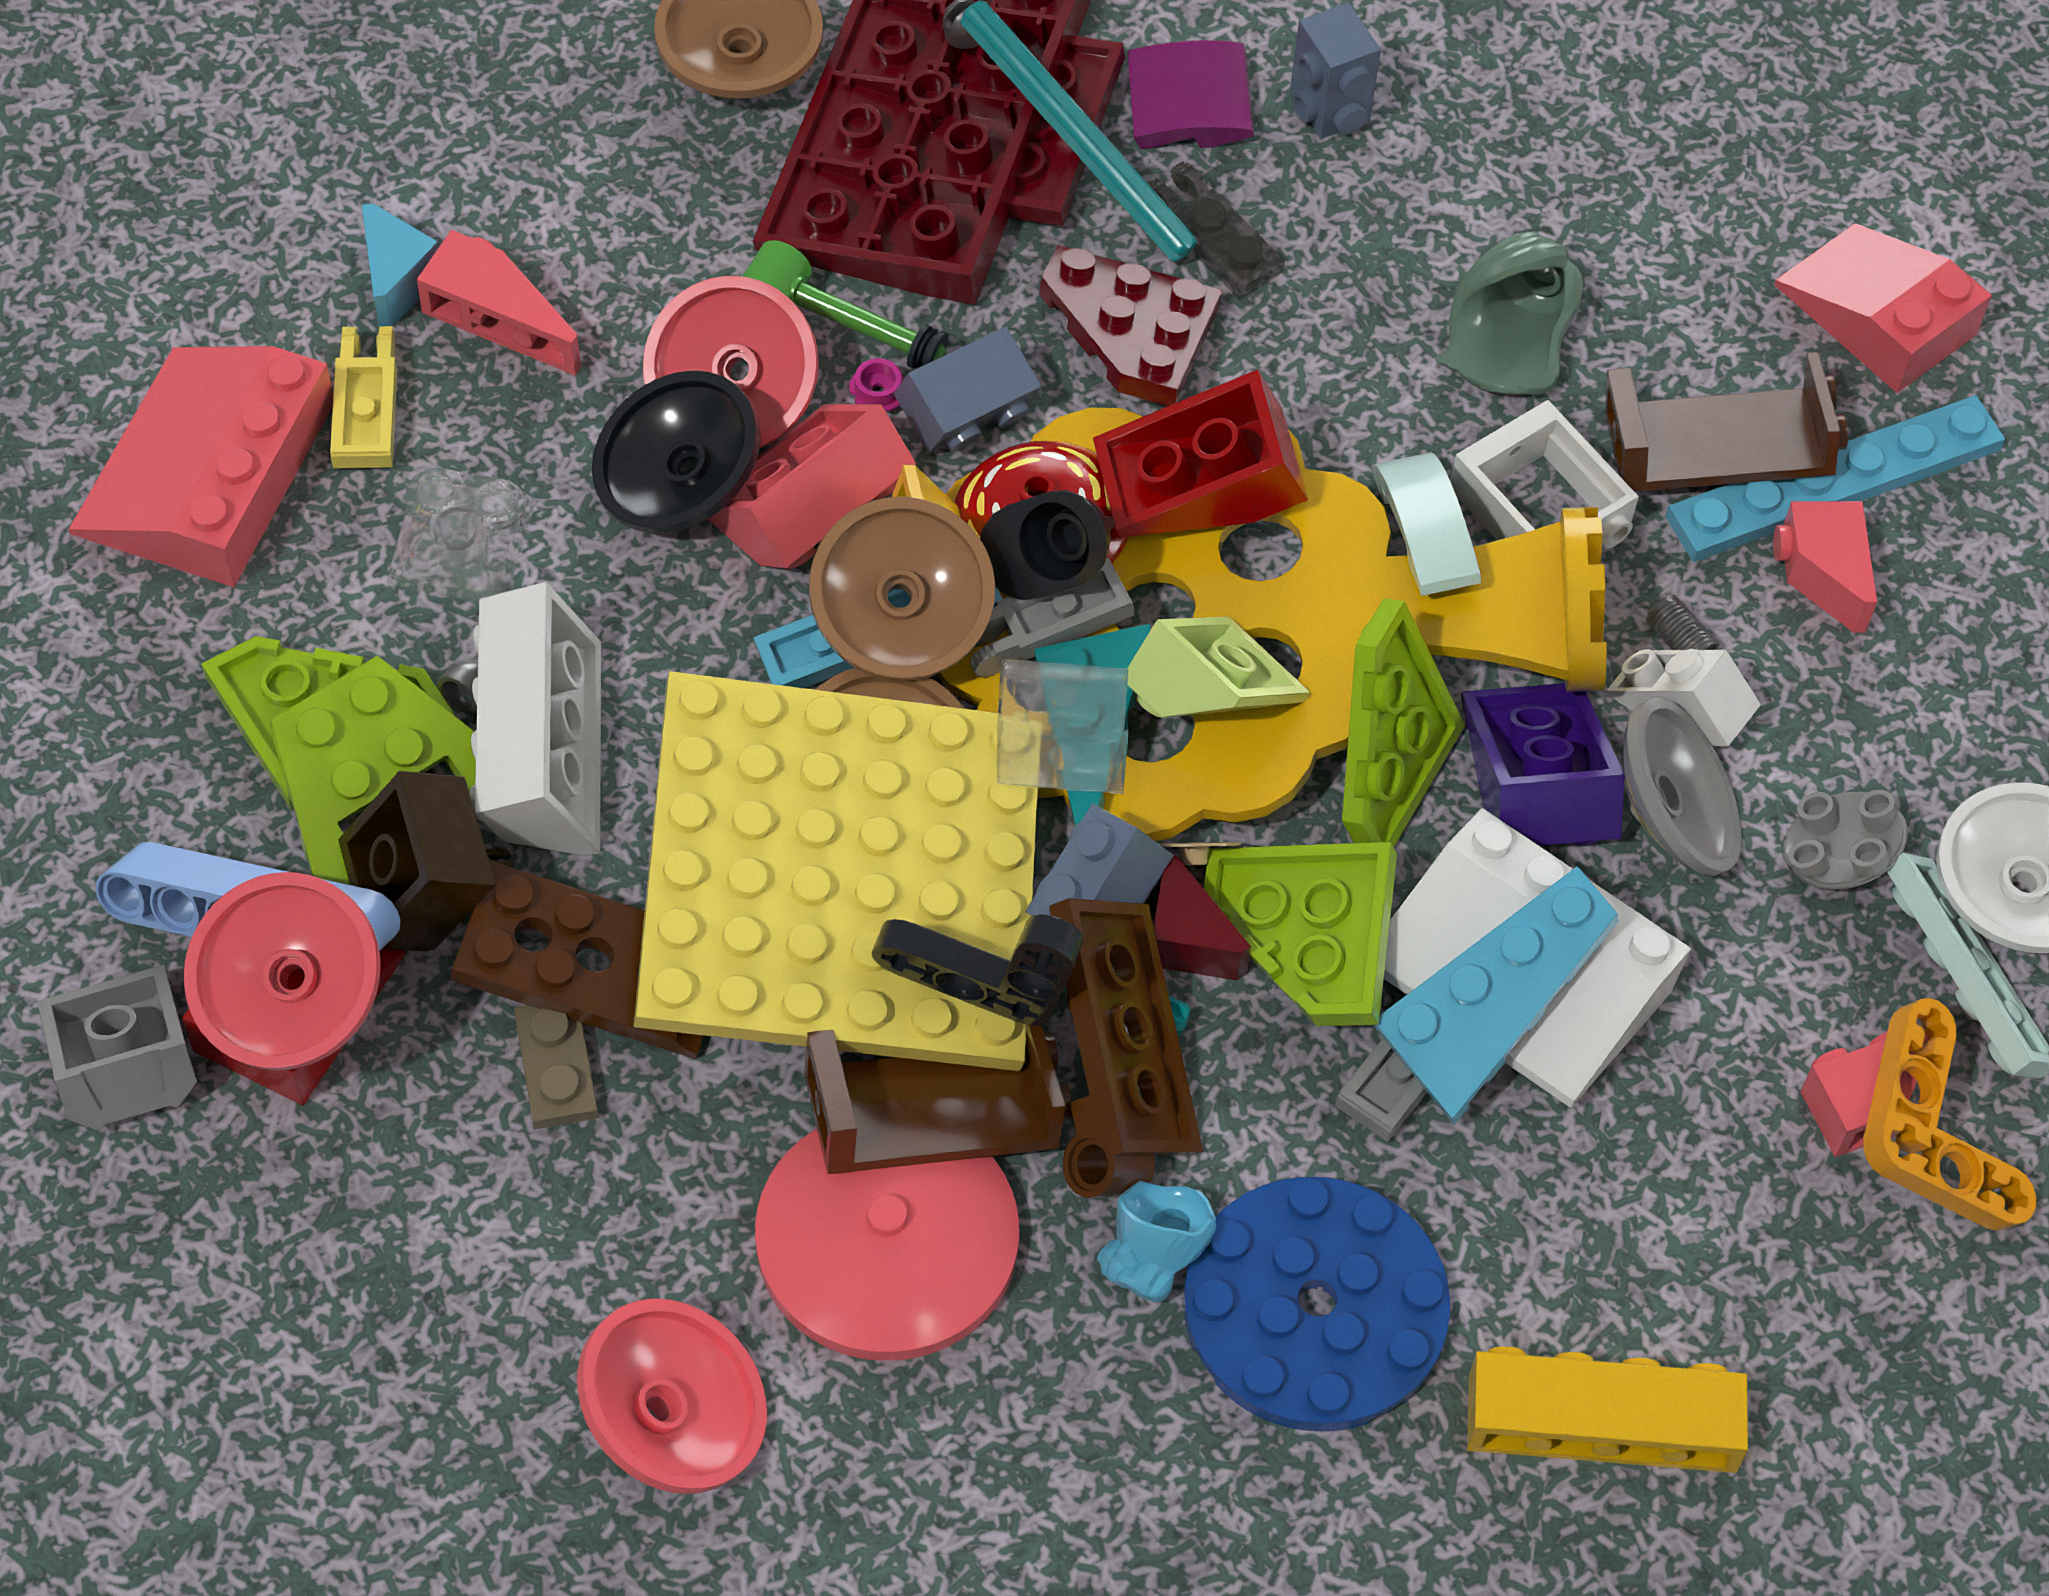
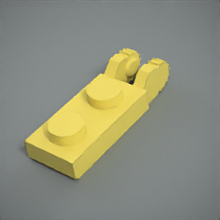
[330,326,397,468]

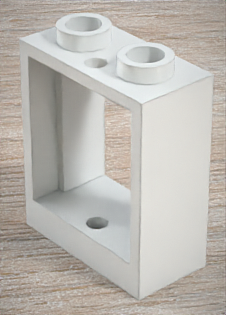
[1450,400,1639,549]

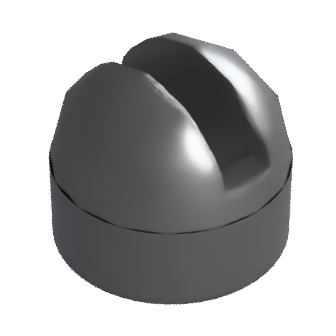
[943,0,979,49]
[437,660,478,715]

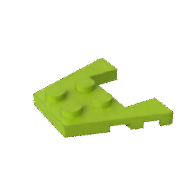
[269,655,476,885]

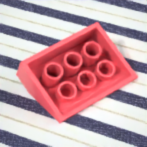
[68,346,333,587]

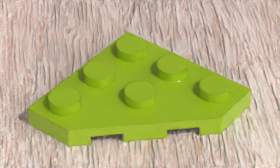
[1342,598,1465,847]
[201,636,455,811]
[1204,842,1397,1026]

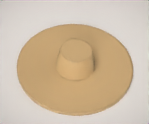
[1158,842,1241,865]

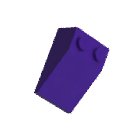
[1461,683,1625,846]

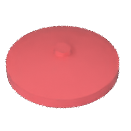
[755,1128,1019,1361]

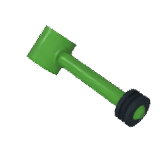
[742,240,949,369]

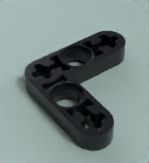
[872,914,1083,1026]

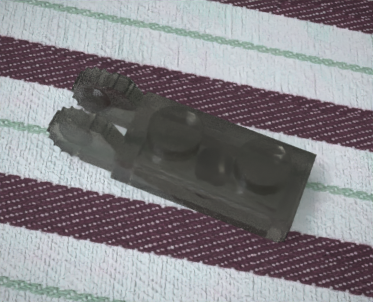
[1147,161,1285,300]

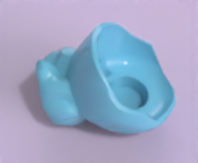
[1097,1181,1216,1303]

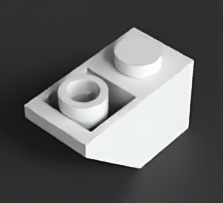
[1606,649,1761,746]

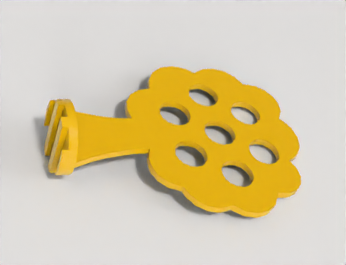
[936,407,1607,841]

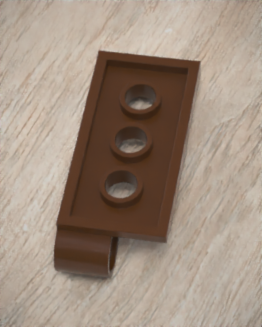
[450,861,704,1059]
[1049,898,1203,1198]

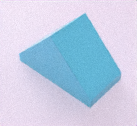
[362,203,438,326]

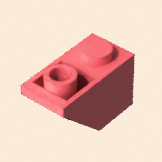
[1800,1032,1929,1157]

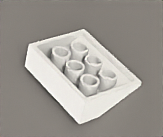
[1384,808,1691,1108]

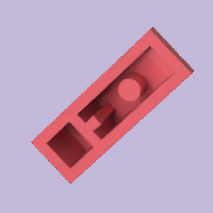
[417,230,581,376]

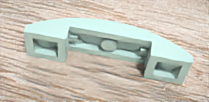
[1371,452,1481,596]

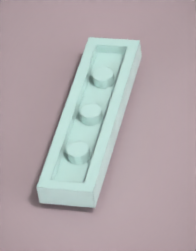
[1887,853,2049,1079]

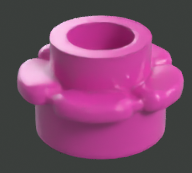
[849,358,905,412]

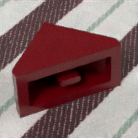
[1154,855,1251,981]

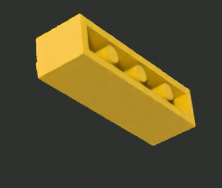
[1467,1346,1748,1473]

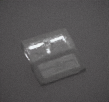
[997,659,1128,794]

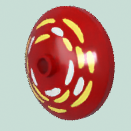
[954,440,1128,564]

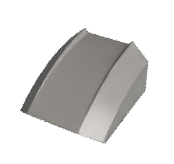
[37,965,197,1131]

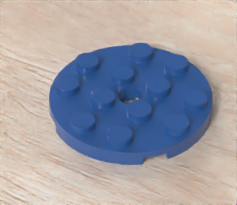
[1183,1177,1450,1432]

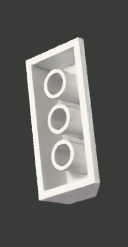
[470,582,601,855]

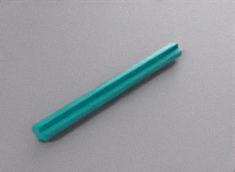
[960,0,1197,262]

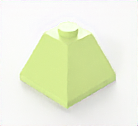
[1121,617,1311,718]

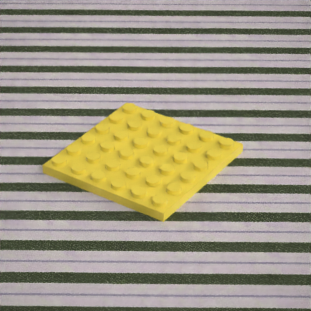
[633,671,1041,1071]

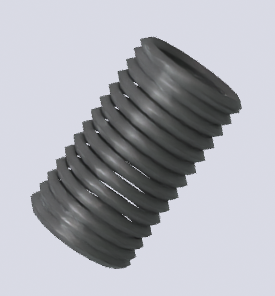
[1646,595,1719,650]

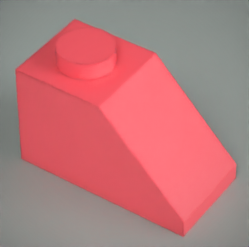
[1773,501,1877,633]

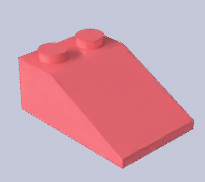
[1774,223,1992,393]

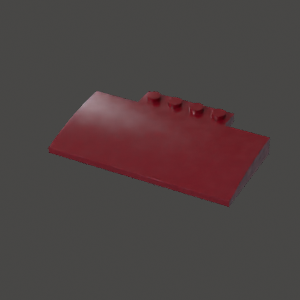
[752,0,1125,305]

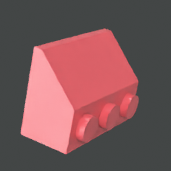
[708,404,917,570]

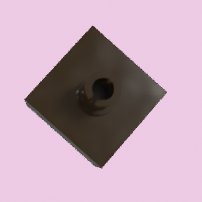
[338,771,514,952]

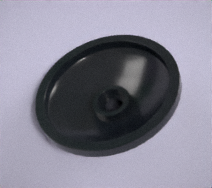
[592,371,761,533]

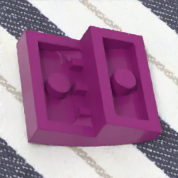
[1127,40,1254,149]

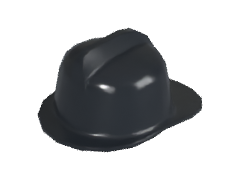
[980,490,1116,600]

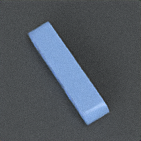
[95,842,400,951]

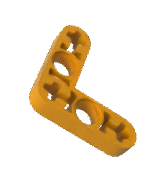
[1863,998,2036,1231]

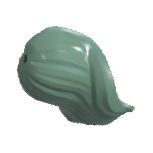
[1435,231,1583,395]

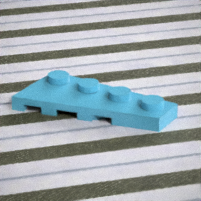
[1374,866,1619,1125]

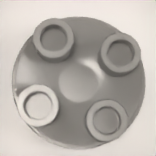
[1783,790,1908,890]

